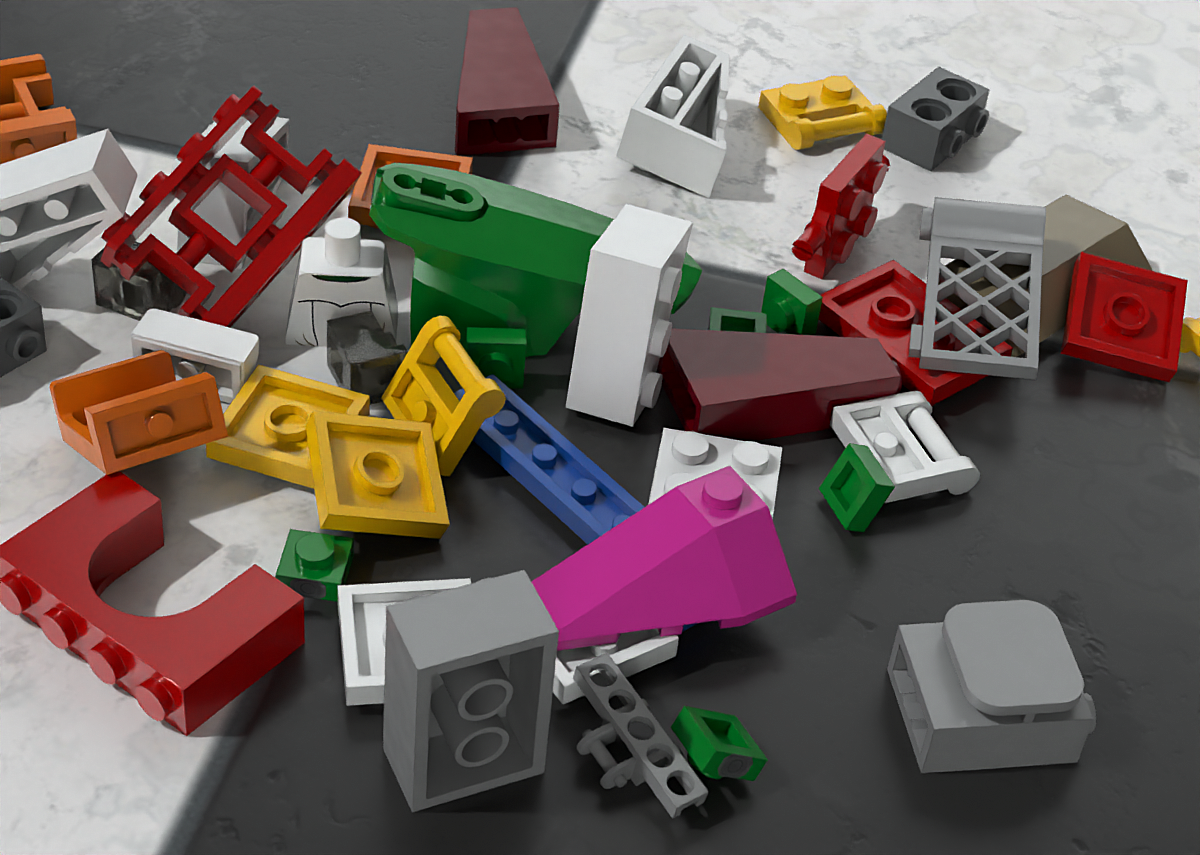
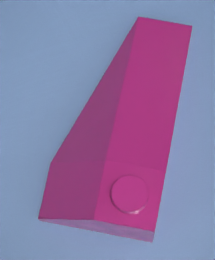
[531,465,797,651]

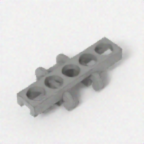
[573,652,708,819]

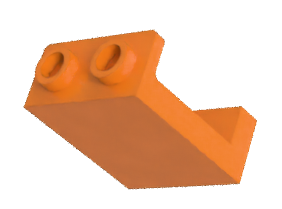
[49,350,228,475]

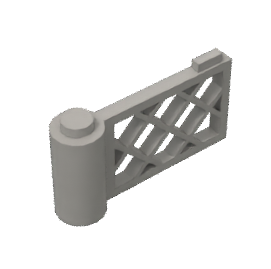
[908,197,1046,380]

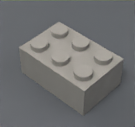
[383,570,559,812]

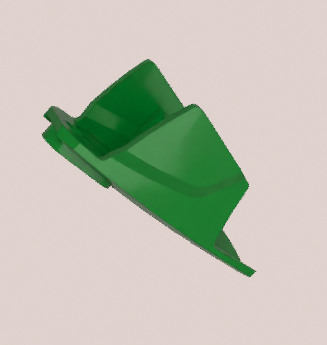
[369,163,702,357]

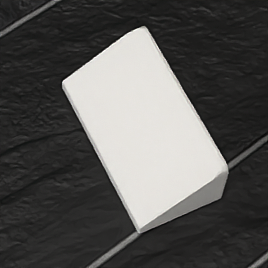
[131,309,259,404]

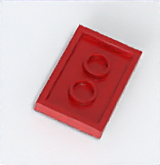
[819,260,1013,406]

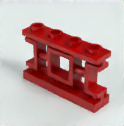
[100,86,362,328]

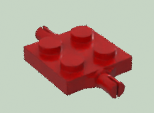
[792,134,890,280]

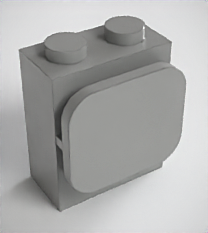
[887,600,1096,773]

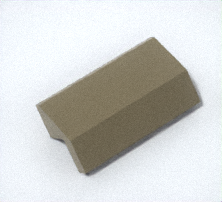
[938,194,1153,357]

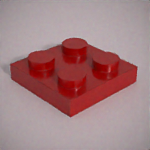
[1061,252,1188,382]

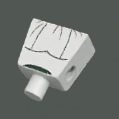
[285,217,398,349]

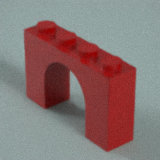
[0,471,305,736]

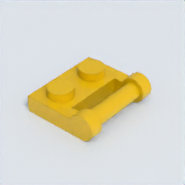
[758,75,887,150]
[381,316,506,476]

